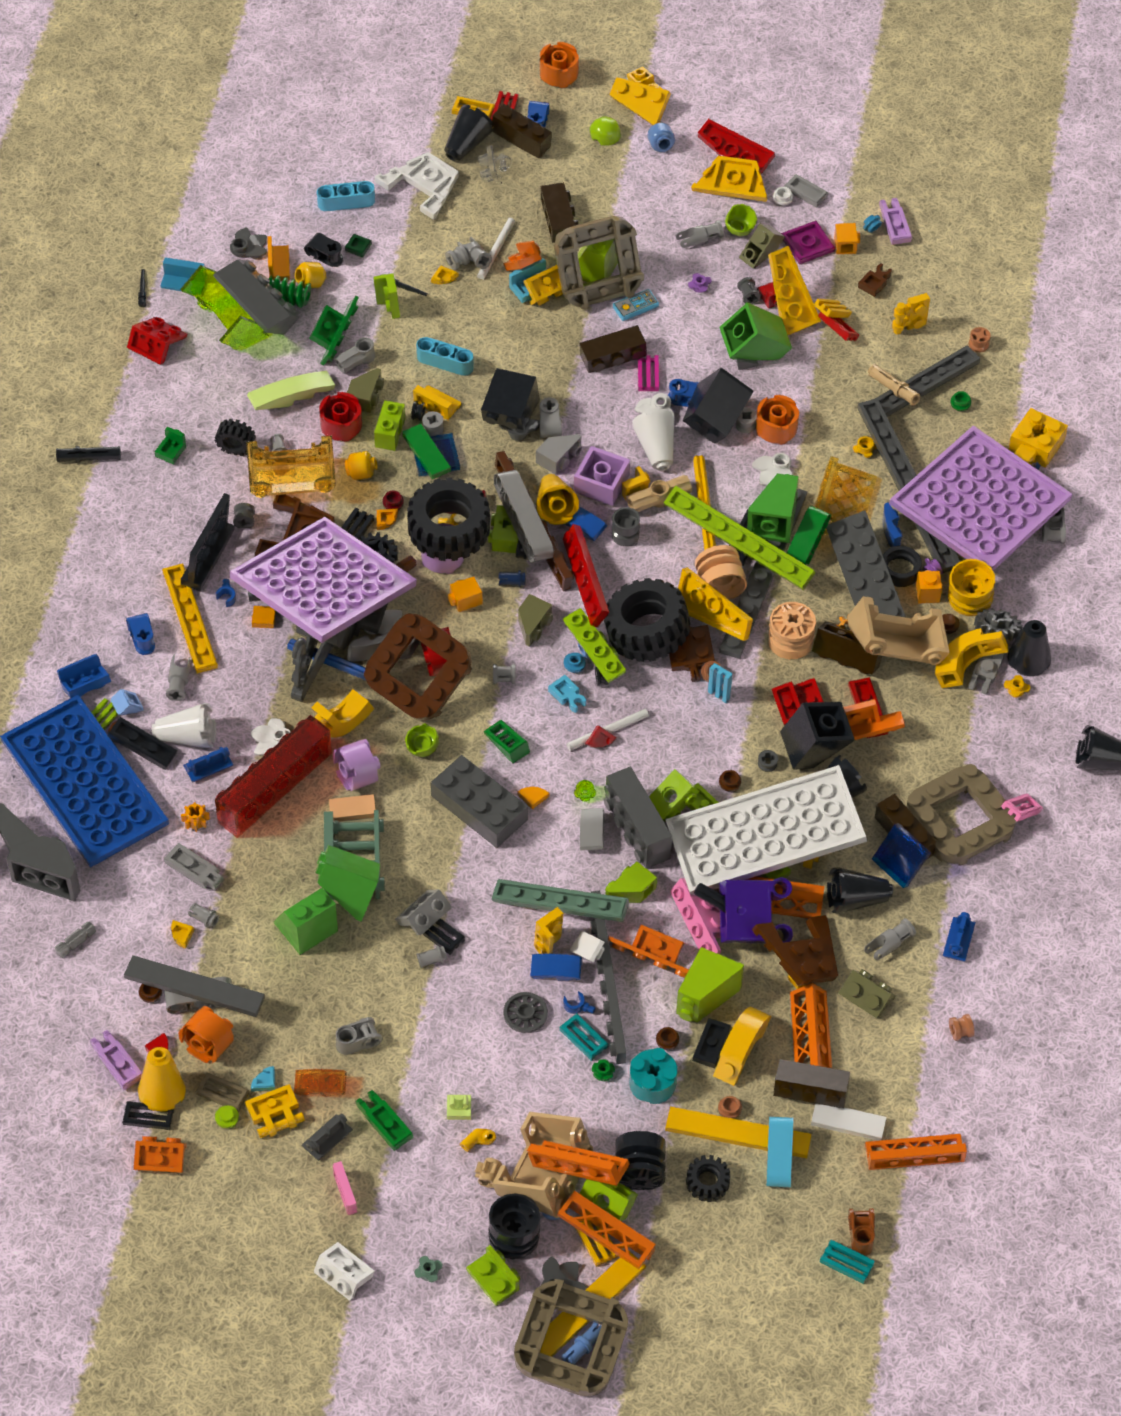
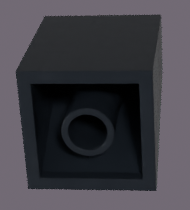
[683,367,753,444]
[481,368,540,430]
[780,702,855,770]

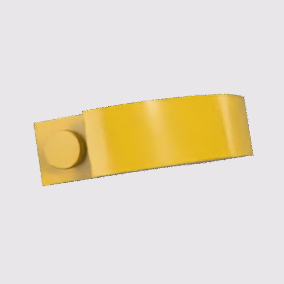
[935,628,1008,688]
[311,689,375,738]
[713,1006,771,1086]

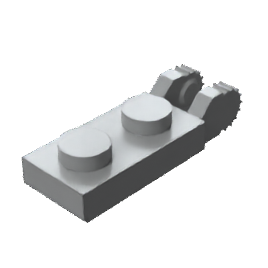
[968,653,1006,694]

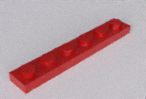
[562,524,609,628]

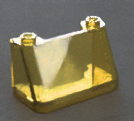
[246,436,336,498]

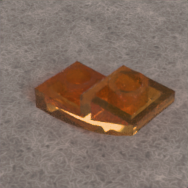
[294,1069,347,1097]

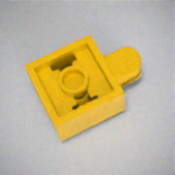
[1008,408,1068,468]

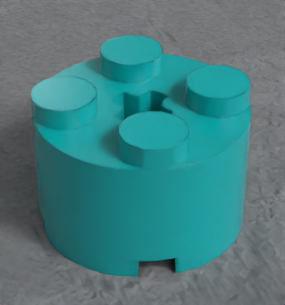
[629,1048,678,1104]

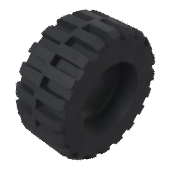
[407,478,490,561]
[604,578,691,662]

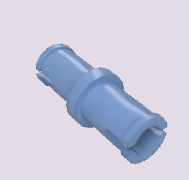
[561,1323,601,1365]

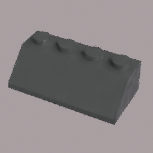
[213,259,299,335]

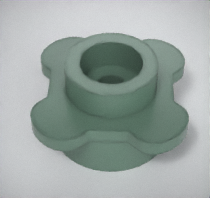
[414,1256,442,1283]

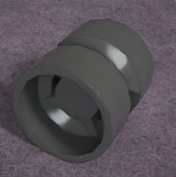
[612,507,640,546]

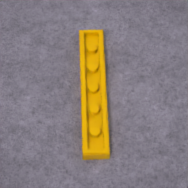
[162,563,218,674]
[665,1106,812,1159]
[540,1250,646,1357]

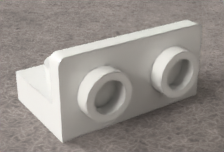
[314,1242,375,1300]

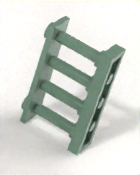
[324,810,385,901]

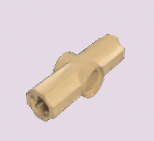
[626,475,692,512]

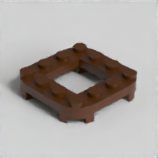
[364,613,472,721]

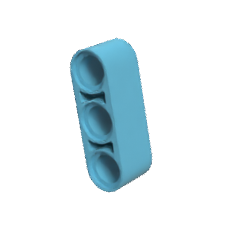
[317,181,375,211]
[416,337,474,376]
[766,1117,793,1188]

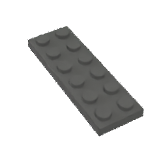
[826,510,906,618]

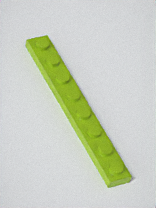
[664,485,816,590]

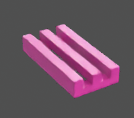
[638,355,659,391]

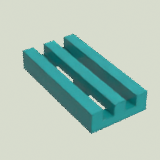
[559,1013,609,1061]
[820,1240,875,1284]

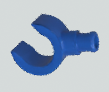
[216,579,236,607]
[563,991,596,1014]

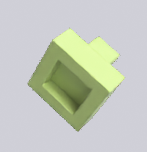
[447,1095,471,1120]

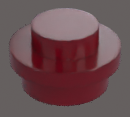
[382,490,404,510]

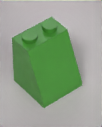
[719,302,792,360]
[747,473,799,543]
[315,845,380,922]
[274,888,338,955]

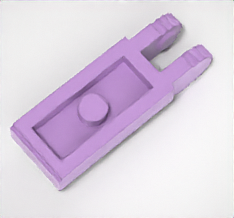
[879,198,912,245]
[90,1030,142,1091]

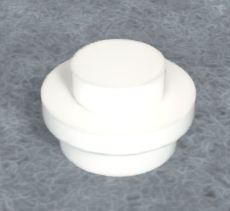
[773,187,793,206]

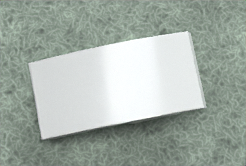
[570,931,605,962]

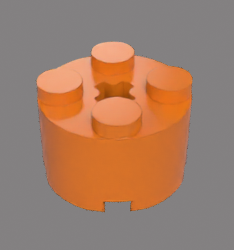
[540,42,579,88]
[756,395,799,445]
[178,1006,234,1063]

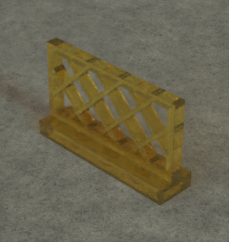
[814,456,877,536]

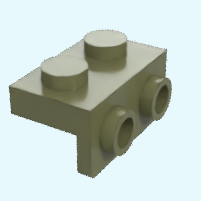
[838,969,896,1019]

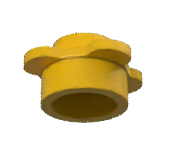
[853,436,877,458]
[1004,675,1030,698]

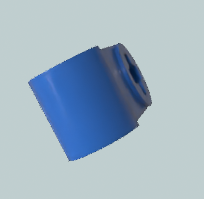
[527,101,550,128]
[668,379,699,407]
[126,613,155,655]

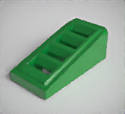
[484,720,530,764]

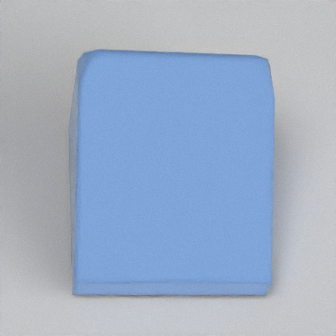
[111,689,144,715]

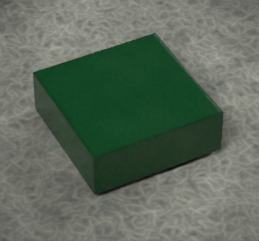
[345,234,372,258]

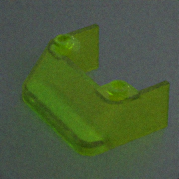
[180,265,273,351]

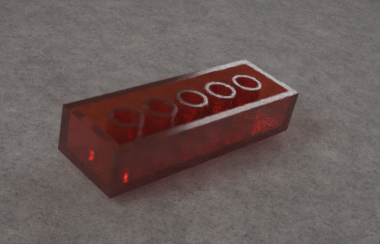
[215,715,332,838]

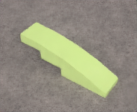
[247,371,335,410]

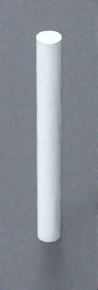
[477,218,515,280]
[566,709,649,751]

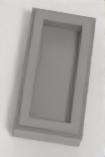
[784,174,828,208]

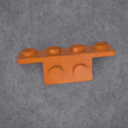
[843,699,905,740]
[608,925,689,978]

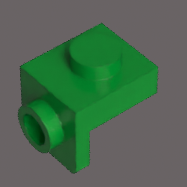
[155,427,186,464]

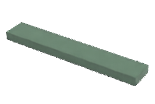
[491,879,629,922]

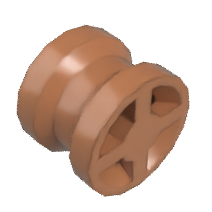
[969,327,991,352]
[949,1014,974,1041]

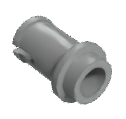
[270,434,288,461]
[188,903,219,928]
[416,945,447,968]

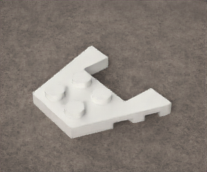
[375,152,459,220]

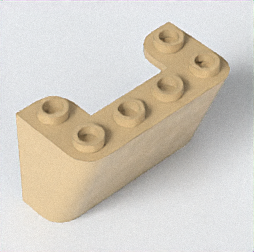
[492,1112,593,1218]

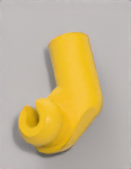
[460,1128,496,1152]

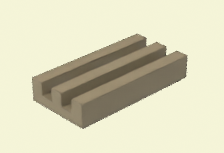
[196,1072,249,1112]

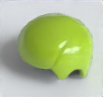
[589,116,621,146]
[725,204,757,237]
[405,723,439,757]

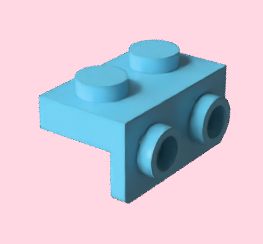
[509,258,547,303]

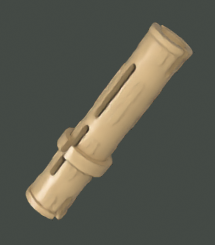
[868,364,921,405]

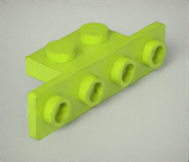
[563,608,626,683]

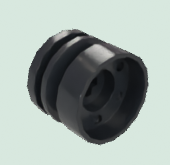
[615,1131,666,1190]
[488,1193,540,1260]

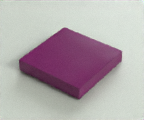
[781,220,835,265]

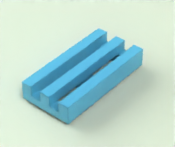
[708,663,732,703]

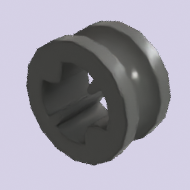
[758,750,778,772]

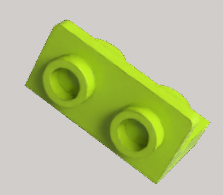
[373,273,400,319]
[466,1245,521,1306]

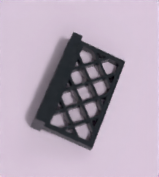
[181,493,235,591]

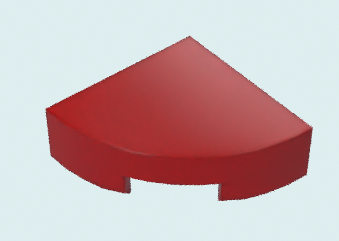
[585,725,617,748]
[145,1033,169,1053]

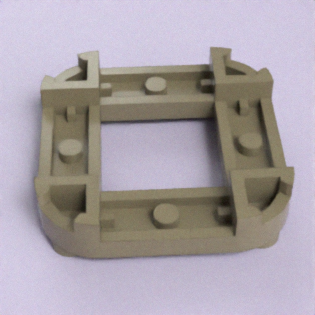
[554,216,644,309]
[907,764,1016,866]
[514,1279,628,1396]

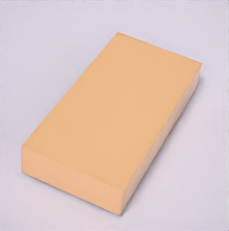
[329,794,376,821]

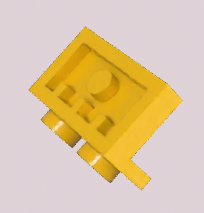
[523,265,563,306]
[534,907,563,954]

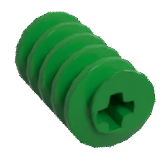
[269,275,311,308]

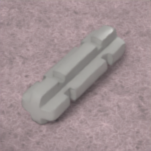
[55,922,96,957]

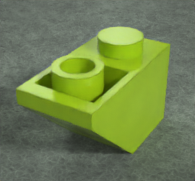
[605,861,657,903]

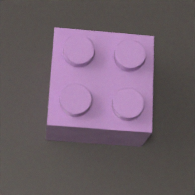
[574,446,630,506]

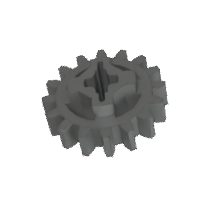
[974,608,1023,642]

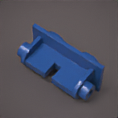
[183,747,234,783]
[943,912,976,962]

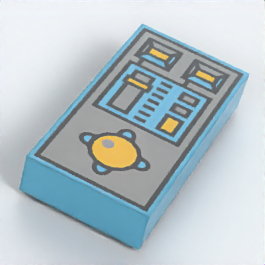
[613,289,659,321]

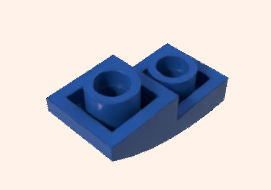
[883,502,903,547]
[564,506,607,541]
[530,954,582,981]

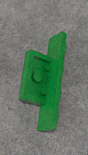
[309,295,359,366]

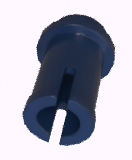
[499,570,526,587]

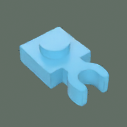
[548,675,586,713]

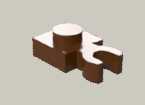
[858,263,892,297]

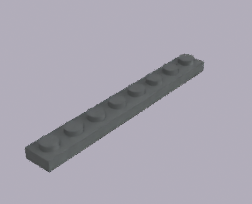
[590,890,626,1064]

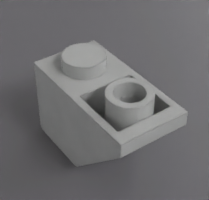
[536,434,582,475]

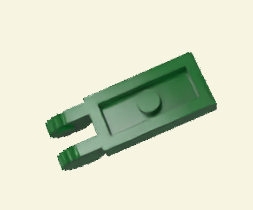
[355,1090,413,1151]

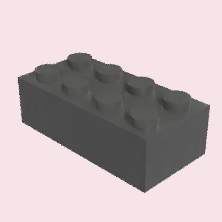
[430,755,528,848]
[604,766,672,869]

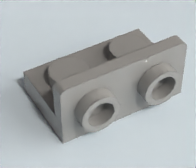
[395,889,452,935]

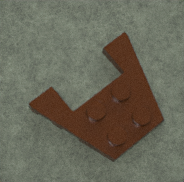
[255,489,335,557]
[752,915,839,986]

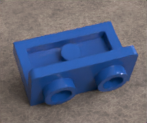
[57,654,111,698]

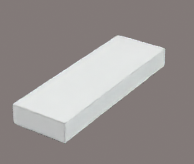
[811,1104,886,1141]

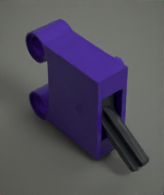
[694,877,793,943]

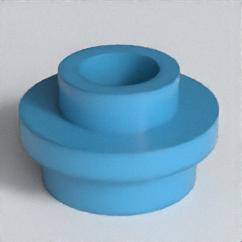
[863,215,882,233]
[564,653,586,673]

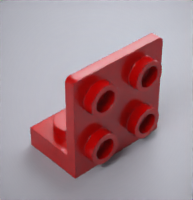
[127,317,188,365]

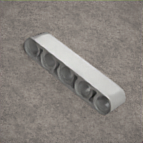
[494,470,554,562]

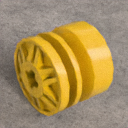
[948,559,995,616]

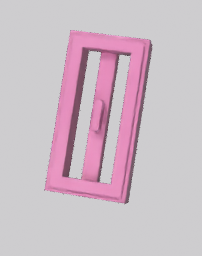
[1001,793,1043,822]
[333,1161,357,1215]

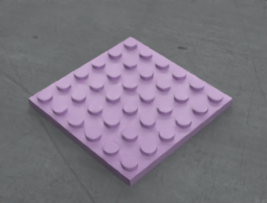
[889,426,1072,570]
[230,517,417,643]

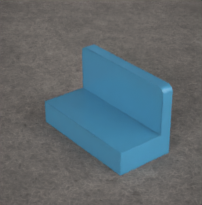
[160,257,206,294]

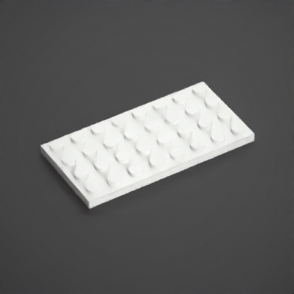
[665,765,867,896]

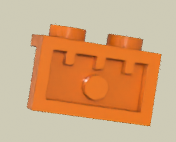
[503,241,541,271]
[133,1136,187,1173]

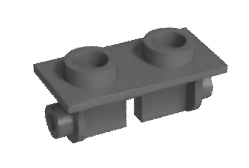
[301,1113,353,1161]

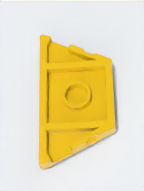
[691,156,767,202]

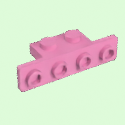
[670,878,721,954]

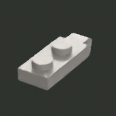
[164,843,224,890]

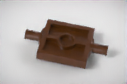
[669,625,715,682]

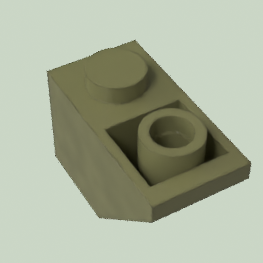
[739,223,785,269]
[347,368,384,413]
[518,594,553,647]

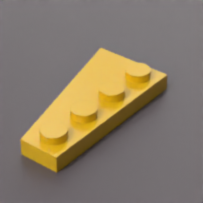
[768,246,821,335]
[678,567,753,641]

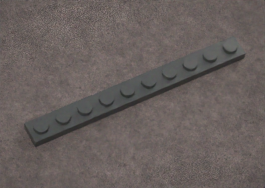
[857,398,960,573]
[719,489,808,659]

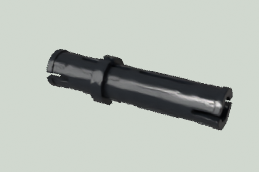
[56,446,121,463]

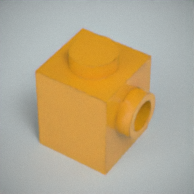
[834,223,860,255]
[916,570,942,604]
[448,576,483,612]

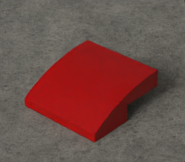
[771,678,823,726]

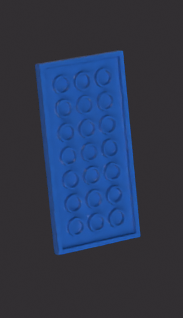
[0,695,169,868]

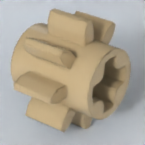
[475,1158,503,1188]

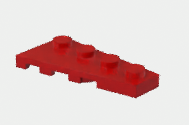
[698,118,775,174]

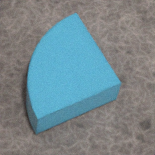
[251,1066,275,1092]

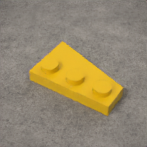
[609,77,671,126]

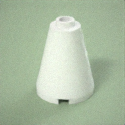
[632,409,674,471]
[152,703,216,748]

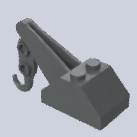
[291,621,359,702]
[0,803,81,901]

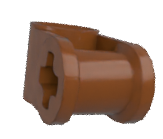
[848,1208,875,1256]

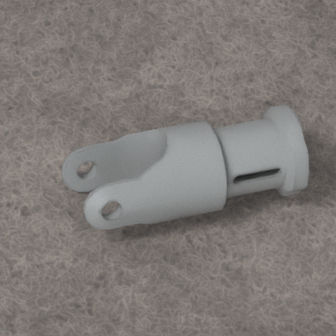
[676,220,724,248]
[457,237,492,269]
[166,654,190,701]
[864,918,916,960]

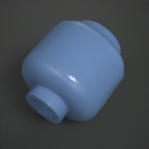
[647,123,675,152]

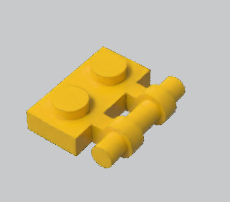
[892,293,930,335]
[245,1084,305,1138]

